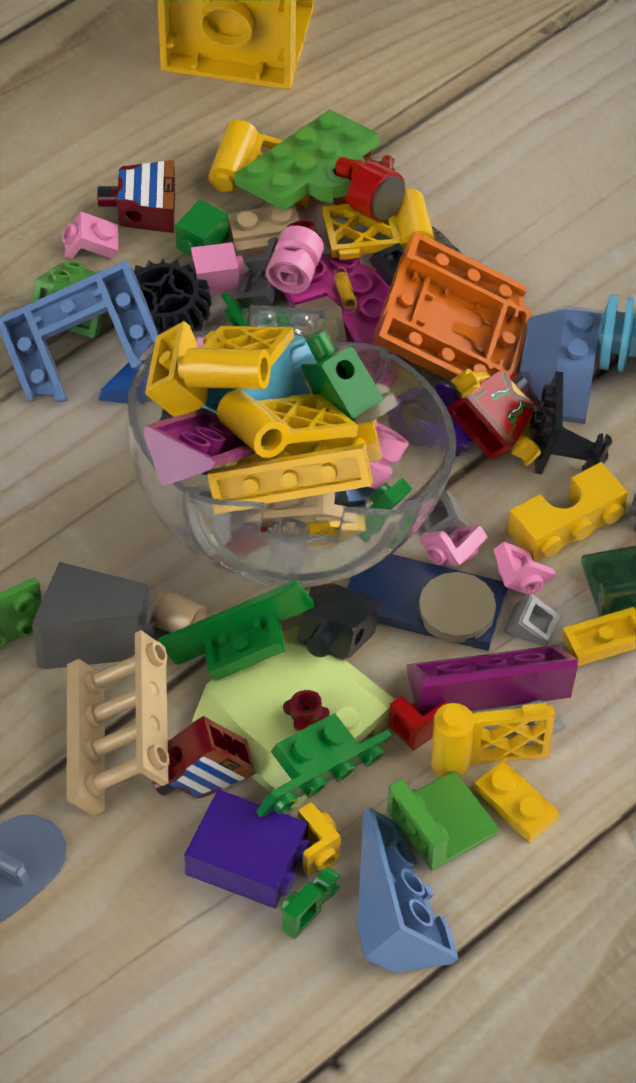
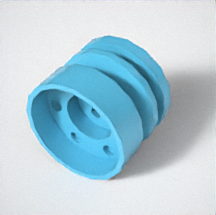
[597,294,636,372]

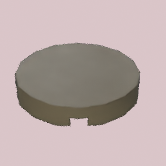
[418,572,496,643]

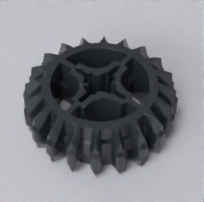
[133,258,212,335]

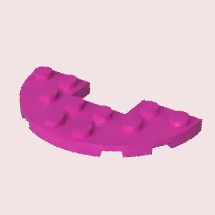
[282,253,411,390]

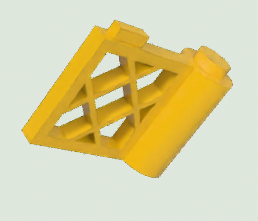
[208,119,310,209]
[321,188,435,260]
[178,326,294,389]
[217,390,358,458]
[431,703,555,777]

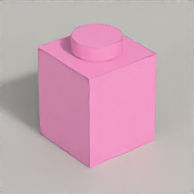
[191,242,245,295]

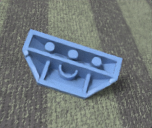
[519,305,603,424]

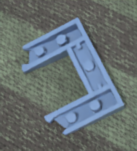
[0,260,158,403]

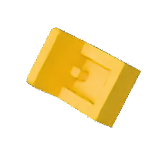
[298,802,341,876]

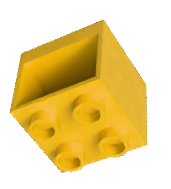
[157,0,314,90]

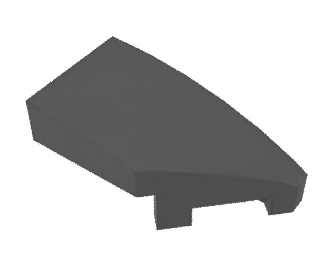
[236,237,278,308]

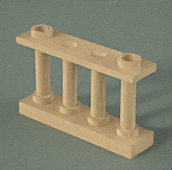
[67,630,169,816]

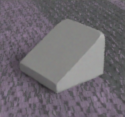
[415,490,469,535]
[504,594,561,646]

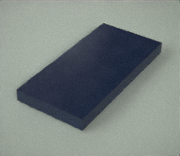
[347,547,508,651]

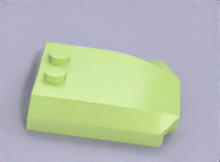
[192,626,395,811]

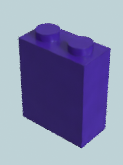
[184,789,312,909]

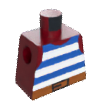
[97,160,175,233]
[152,716,256,798]

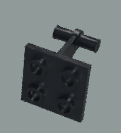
[531,371,612,474]

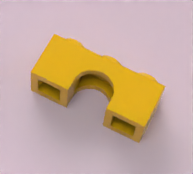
[507,462,628,562]

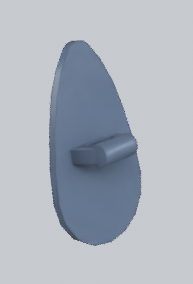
[0,815,66,923]

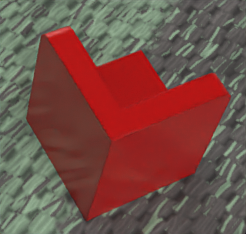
[388,696,449,751]

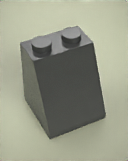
[32,562,155,669]

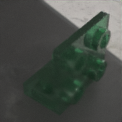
[581,546,636,617]

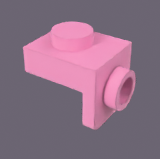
[62,212,119,259]
[419,525,488,567]
[493,542,556,595]

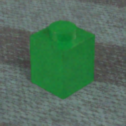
[175,199,229,257]

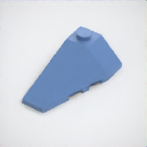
[358,807,459,973]

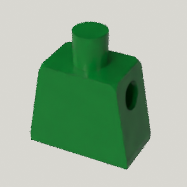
[301,329,384,419]

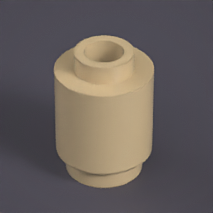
[151,592,209,633]

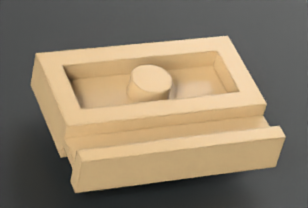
[228,204,300,259]

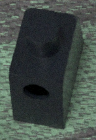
[297,576,383,659]

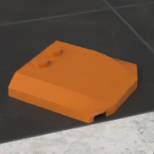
[373,231,532,381]

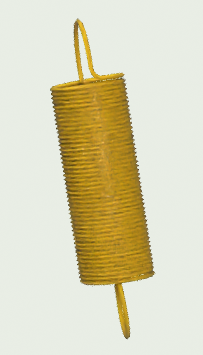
[334,267,357,313]

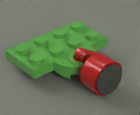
[234,109,405,222]

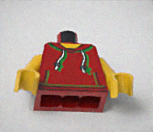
[445,369,541,466]

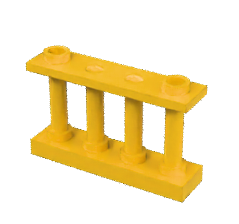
[207,421,382,512]

